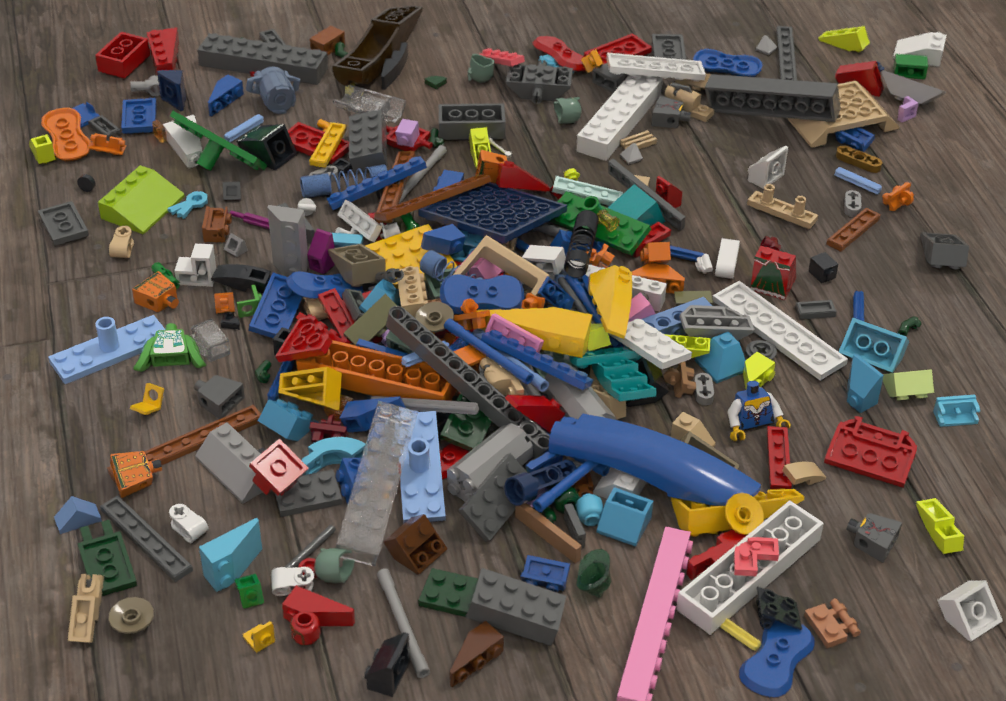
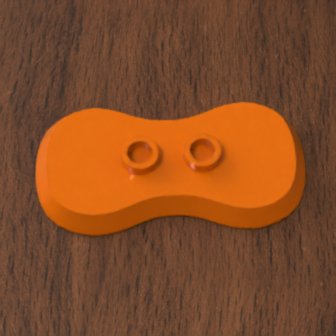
[41,108,91,161]

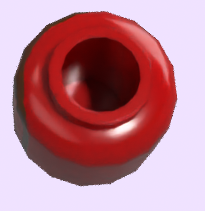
[290,611,321,645]

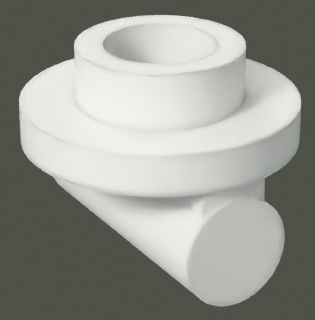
[298,198,316,216]
[695,254,713,274]

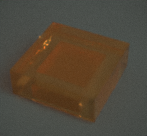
[152,120,167,143]

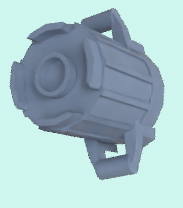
[246,67,300,114]

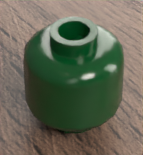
[553,486,580,514]

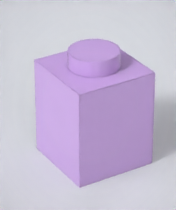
[396,119,419,147]

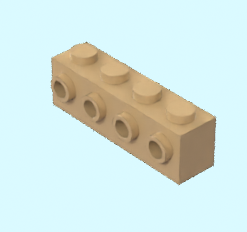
[398,266,428,318]

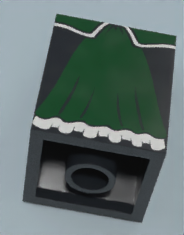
[236,124,297,170]

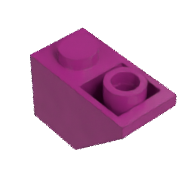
[307,229,335,274]

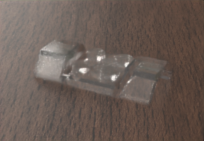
[333,85,406,123]

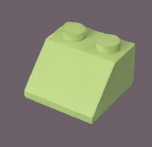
[883,369,934,400]

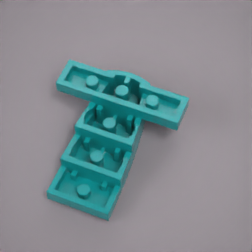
[569,346,656,402]

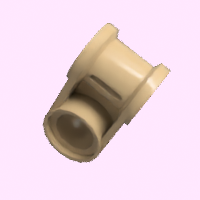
[109,226,134,258]
[303,297,328,321]

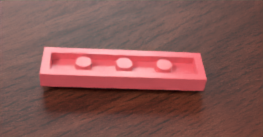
[479,48,525,66]

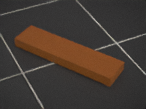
[826,208,881,252]

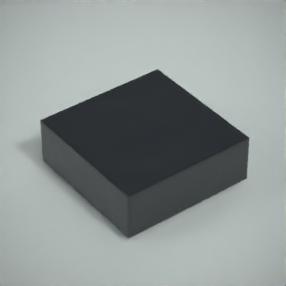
[330,158,353,176]

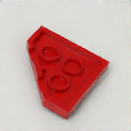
[275,316,333,362]

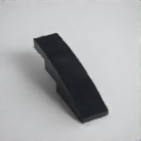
[381,42,408,90]

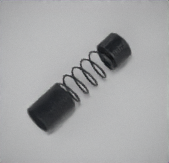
[564,210,599,278]

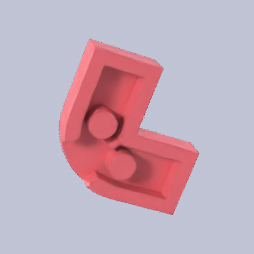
[734,537,779,576]

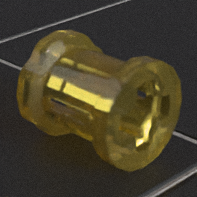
[597,209,619,232]

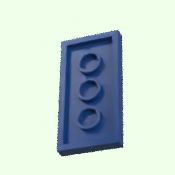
[248,273,303,338]

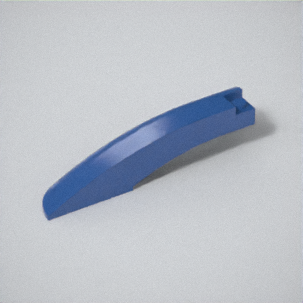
[549,413,761,506]

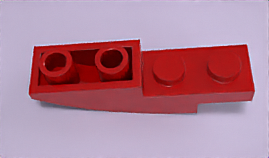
[686,529,747,580]

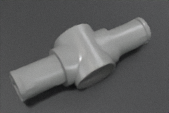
[130,75,160,96]

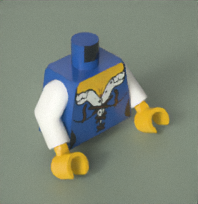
[728,381,791,441]

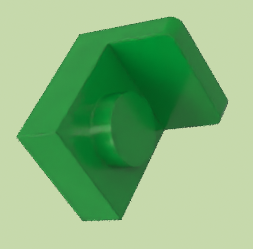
[234,574,264,609]

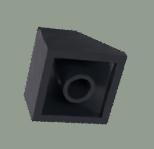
[626,357,669,407]
[364,632,410,697]

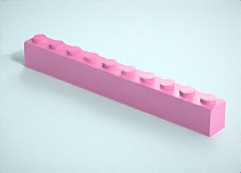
[617,527,693,701]

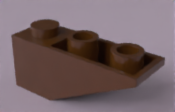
[450,621,504,687]

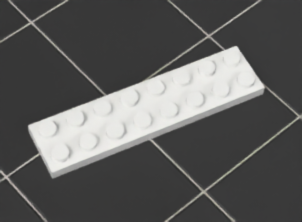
[712,281,848,380]

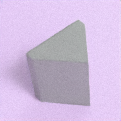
[224,233,248,257]

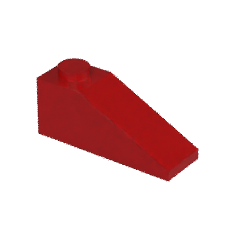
[496,161,550,191]
[505,395,565,432]
[282,586,355,626]

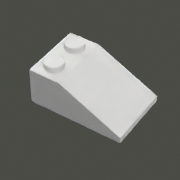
[893,32,946,67]

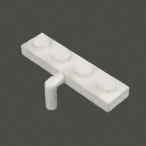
[336,200,383,242]

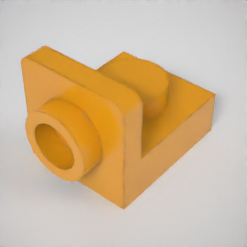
[581,49,603,73]

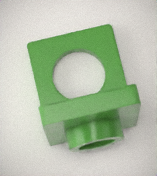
[237,285,262,318]

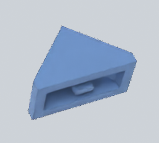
[54,496,102,534]

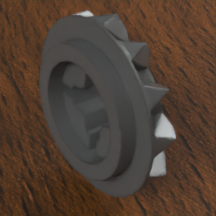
[746,340,777,361]

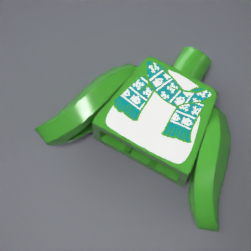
[133,323,206,372]

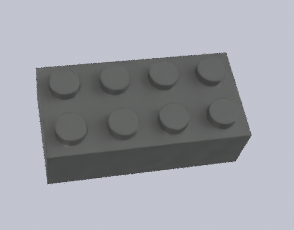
[438,103,506,140]
[349,110,387,174]
[466,568,566,646]

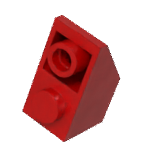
[655,176,683,208]

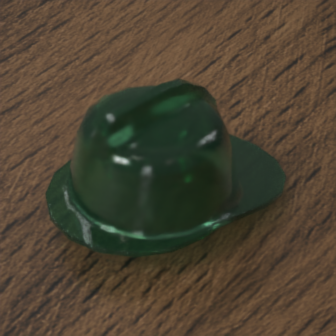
[577,549,611,598]

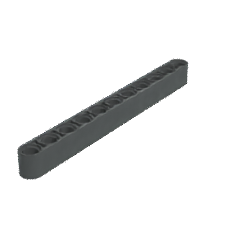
[386,306,550,459]

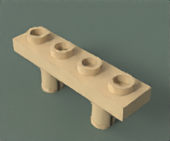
[747,184,818,229]

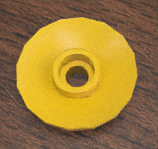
[725,493,764,535]

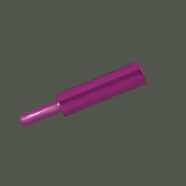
[229,210,269,229]

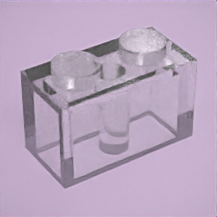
[190,319,231,362]

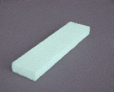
[552,176,623,206]

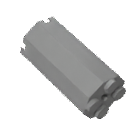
[542,364,616,420]
[447,423,533,502]

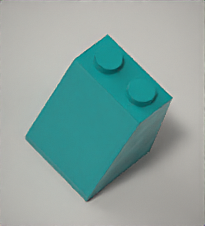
[608,184,665,226]

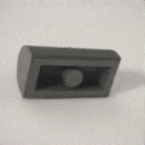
[342,289,365,322]

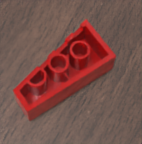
[146,27,179,75]

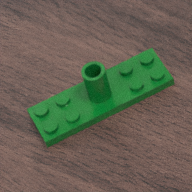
[170,111,267,171]
[550,191,651,255]

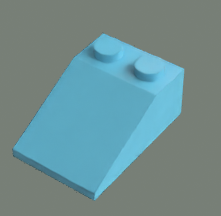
[199,518,262,592]

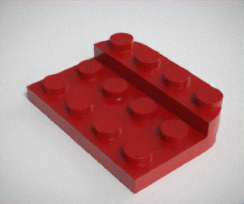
[824,416,917,488]

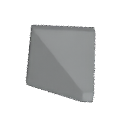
[756,35,777,55]
[620,143,643,165]

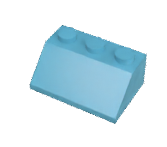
[839,318,909,373]

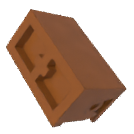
[310,26,345,56]
[202,206,232,242]

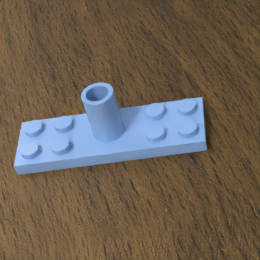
[48,315,165,384]
[395,411,446,523]

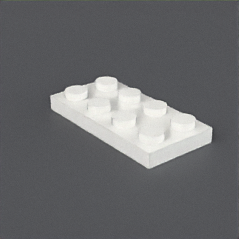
[610,319,692,369]

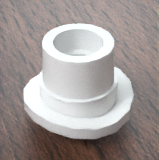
[380,222,401,239]

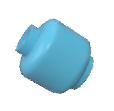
[576,494,604,526]

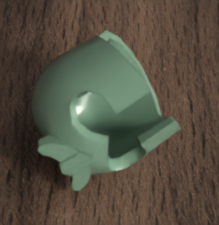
[468,54,494,83]
[553,97,582,124]
[314,548,355,583]

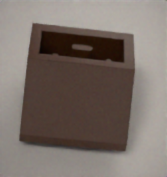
[383,514,448,574]

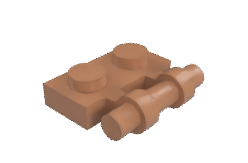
[804,598,861,648]

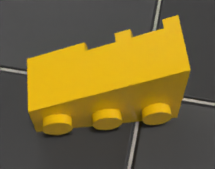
[279,367,342,411]

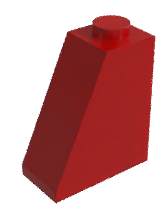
[835,61,884,97]

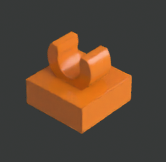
[214,292,235,313]

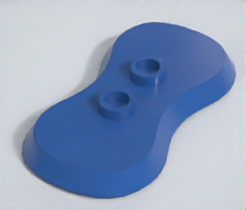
[693,49,763,77]
[286,271,364,299]
[440,274,524,314]
[739,621,815,697]

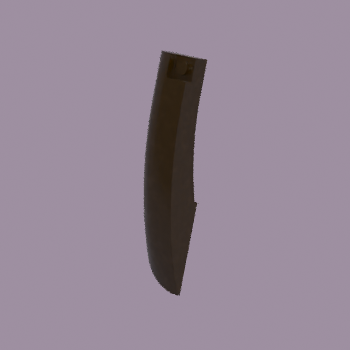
[332,6,423,86]

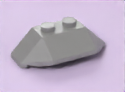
[882,70,946,105]
[679,305,755,341]

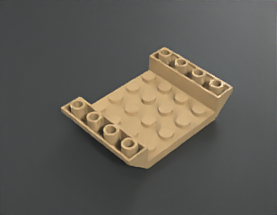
[787,81,899,147]

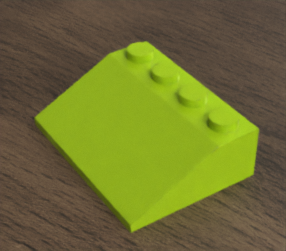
[98,165,185,235]

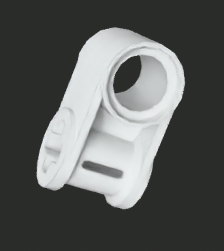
[169,504,209,543]
[271,567,314,596]

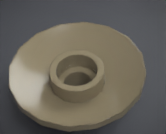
[415,302,454,332]
[109,597,154,634]

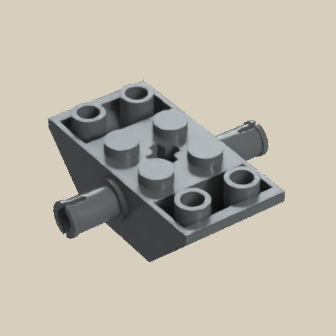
[506,60,573,104]

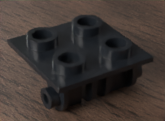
[756,587,802,630]

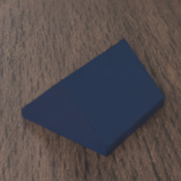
[157,70,186,111]

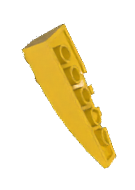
[588,265,632,339]
[474,307,592,358]
[671,489,804,537]

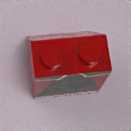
[750,246,796,300]

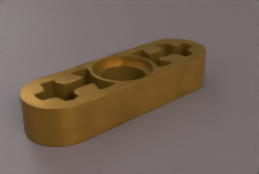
[836,146,882,173]

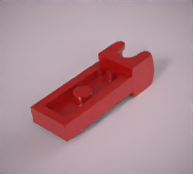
[634,222,671,257]

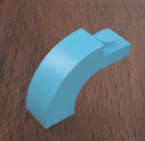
[301,437,367,476]

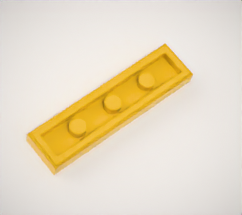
[309,122,347,168]

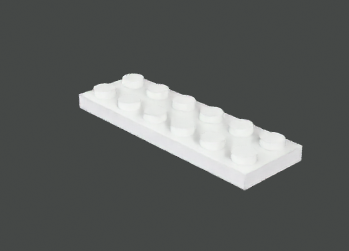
[606,53,706,81]

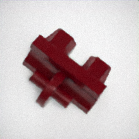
[309,414,349,444]

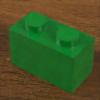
[893,54,928,80]

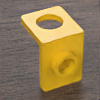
[130,383,164,415]
[243,621,275,653]

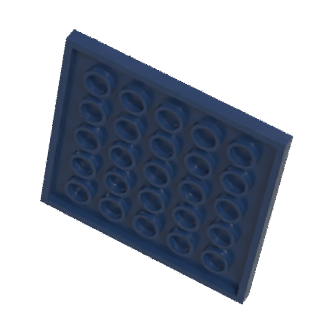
[418,182,567,244]

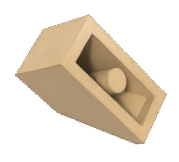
[671,412,716,447]

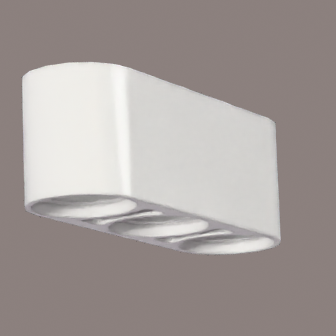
[715,238,740,279]

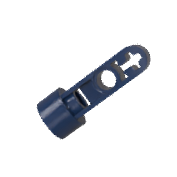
[504,460,577,506]

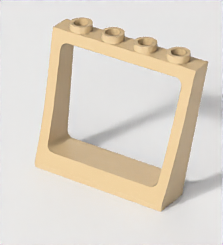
[453,235,549,311]

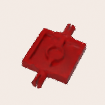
[386,125,433,151]

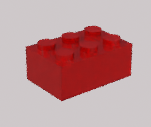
[95,32,150,78]

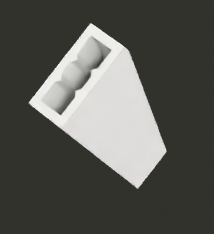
[163,115,202,169]

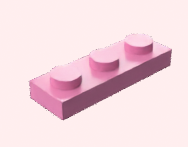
[485,314,544,353]

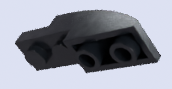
[211,264,271,293]

